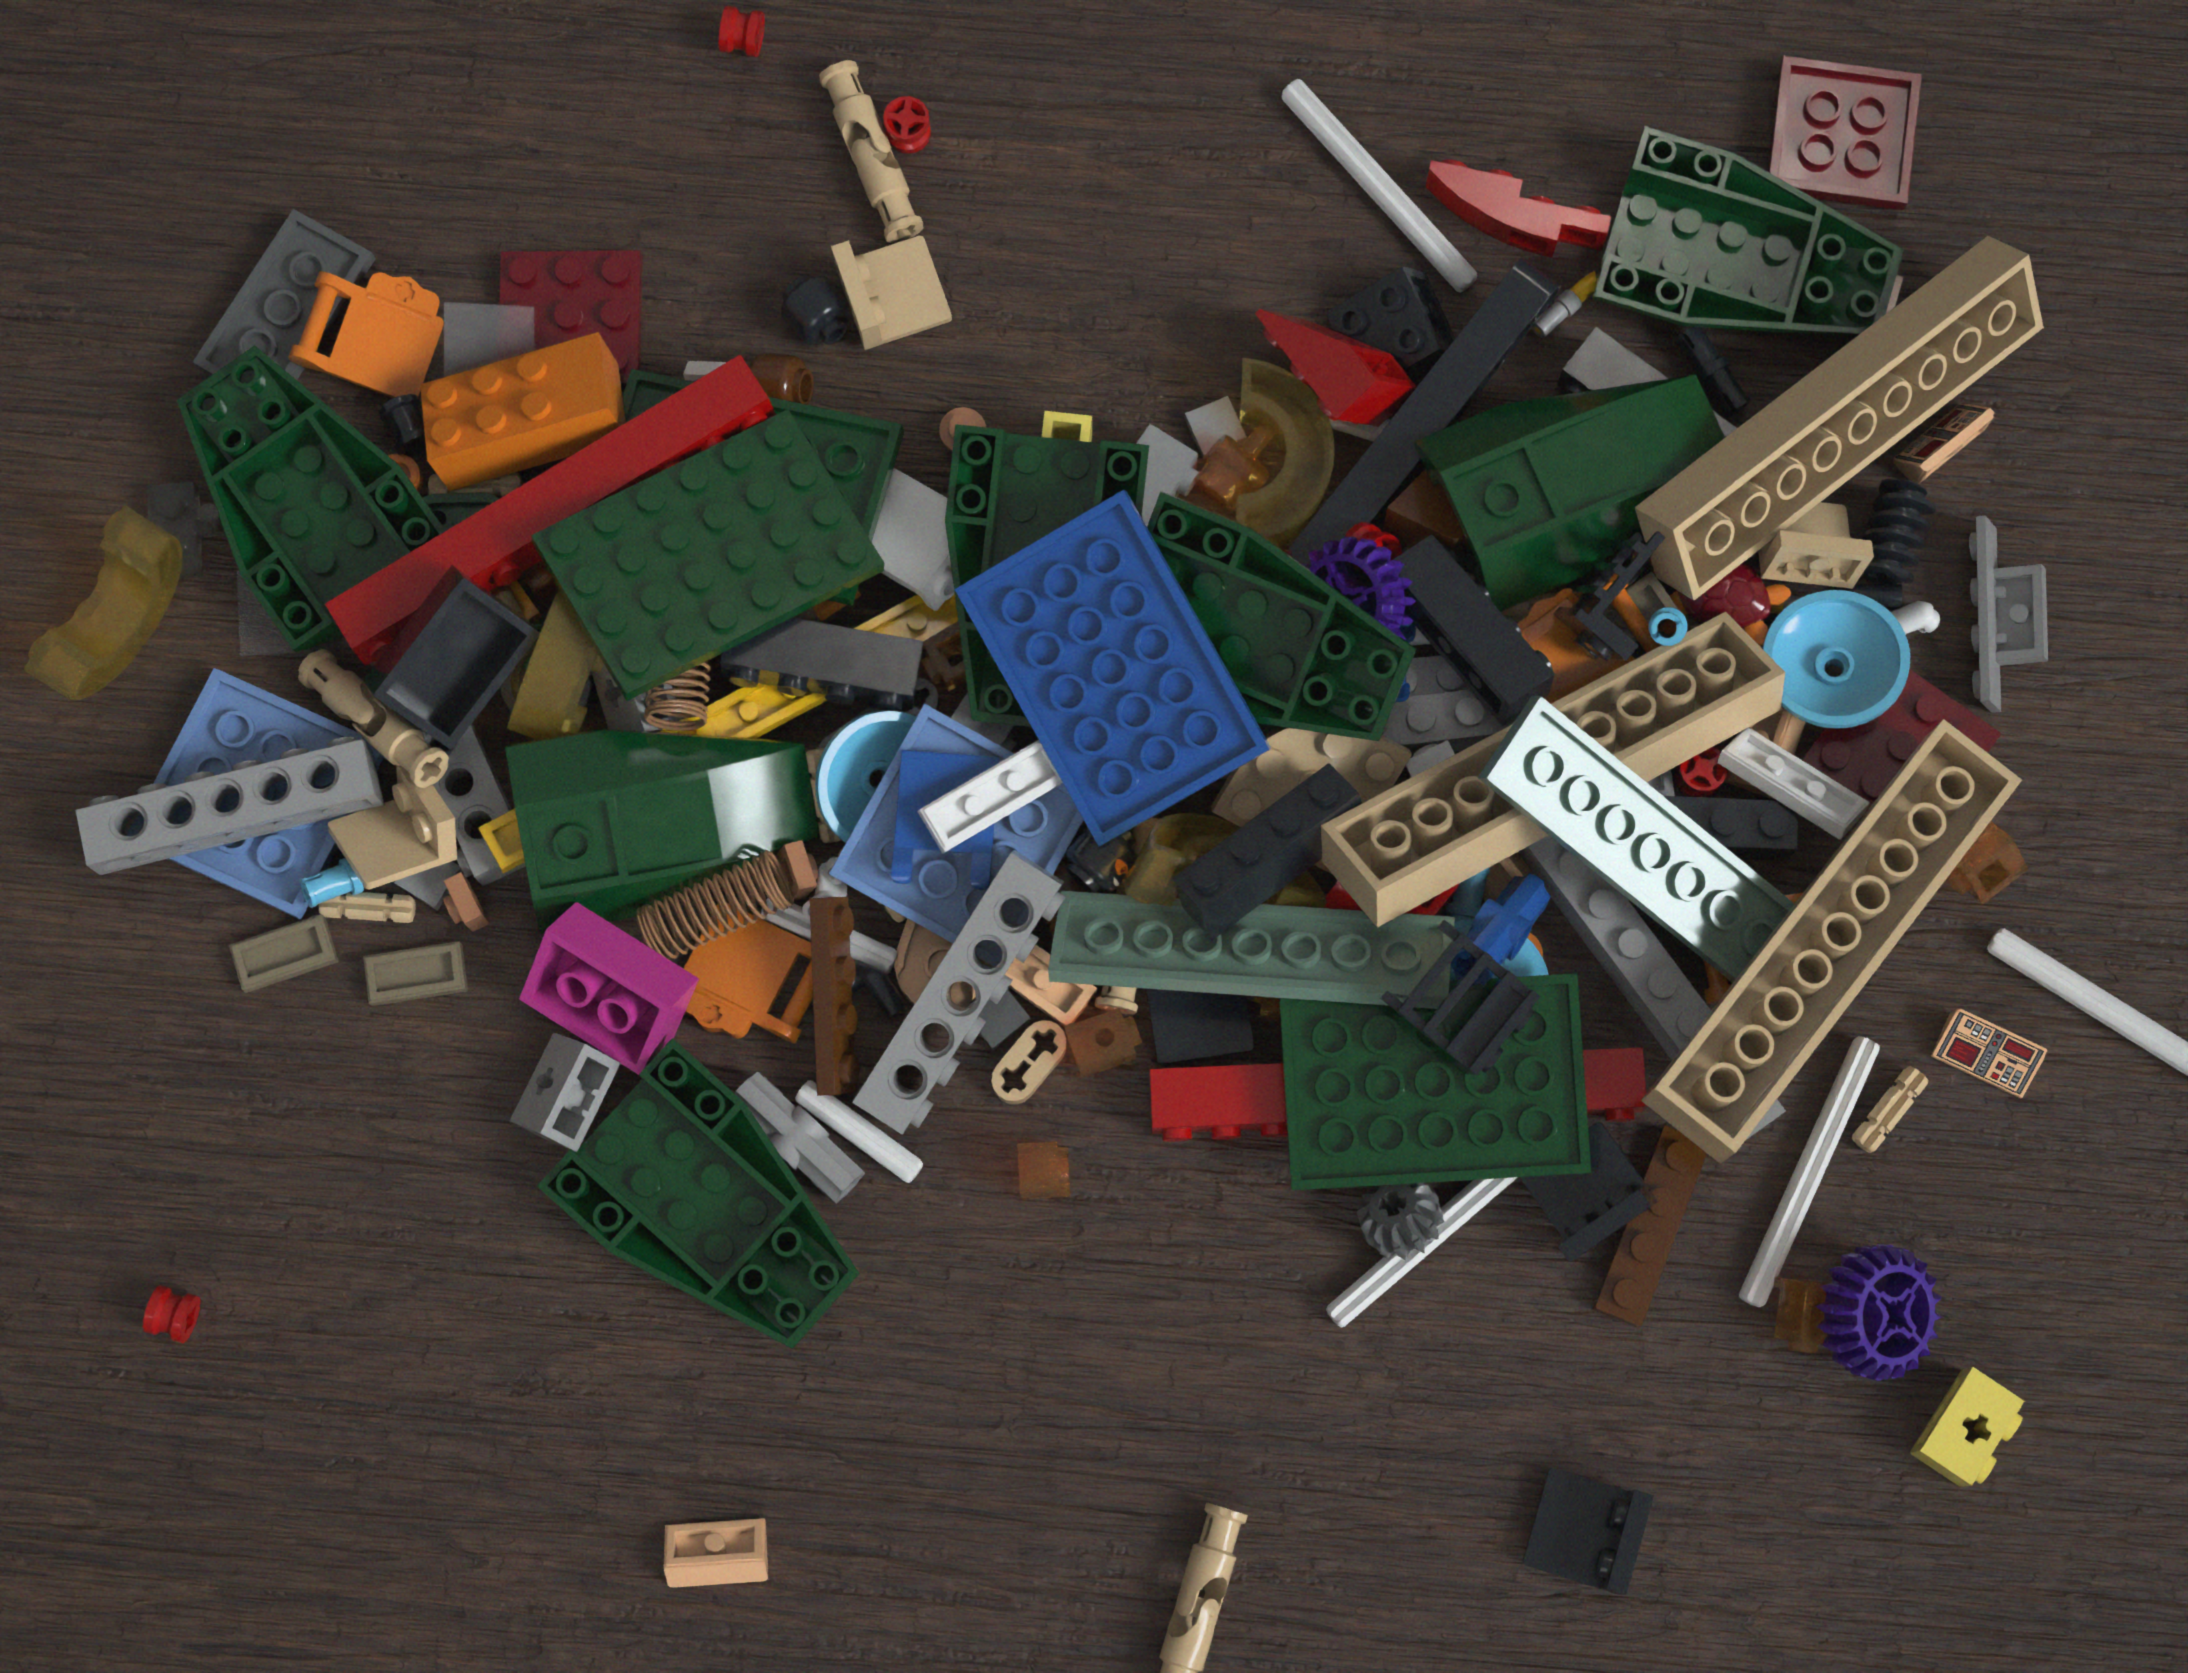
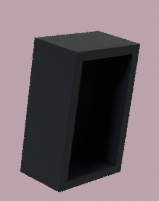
[363,565,541,750]

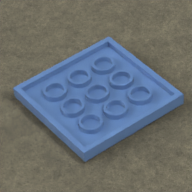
[126,668,384,920]
[829,704,1084,966]

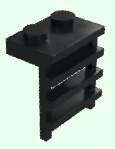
[1553,531,1666,661]
[1380,920,1540,1075]

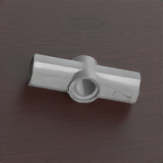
[735,1072,865,1204]

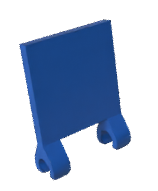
[891,750,999,890]

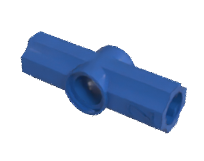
[1451,873,1551,987]

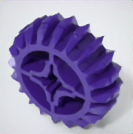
[1302,537,1416,640]
[1816,1243,1943,1381]

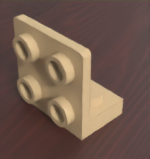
[831,235,952,350]
[1758,502,1874,589]
[328,765,457,890]

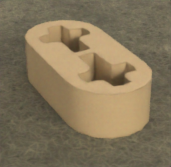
[991,1020,1067,1104]

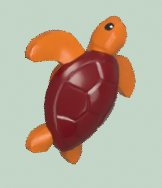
[1649,559,1791,646]

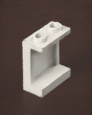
[872,468,954,611]

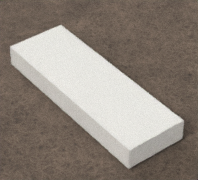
[1717,727,1870,840]
[917,740,1063,854]

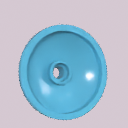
[1763,590,1910,728]
[815,710,917,843]

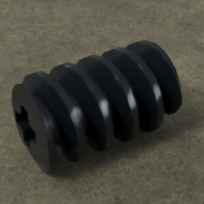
[1861,478,1936,585]

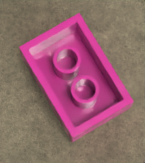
[519,902,699,1075]

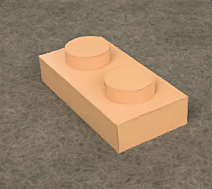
[1005,945,1097,1030]

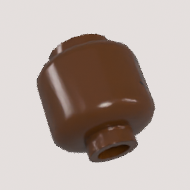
[749,352,814,405]

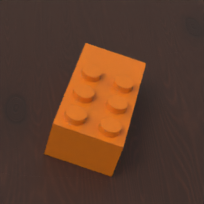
[420,332,626,491]

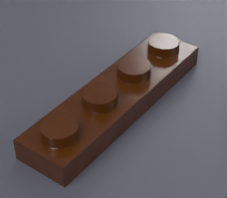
[809,897,860,1096]
[1593,1125,1707,1328]

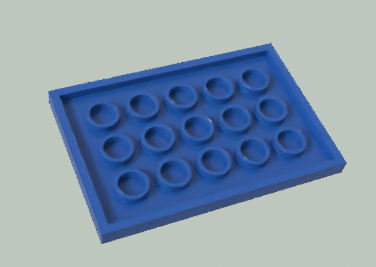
[955,490,1272,846]

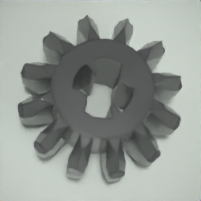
[1357,1183,1444,1261]

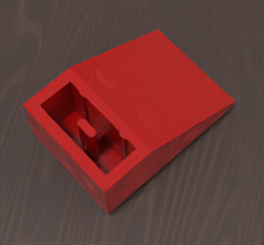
[1255,309,1417,427]

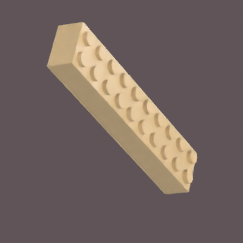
[1635,236,2044,600]
[1321,612,1785,928]
[1641,719,2022,1164]

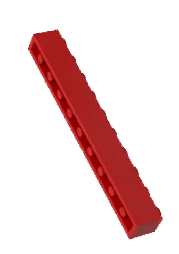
[325,355,776,666]
[1149,1047,1647,1142]

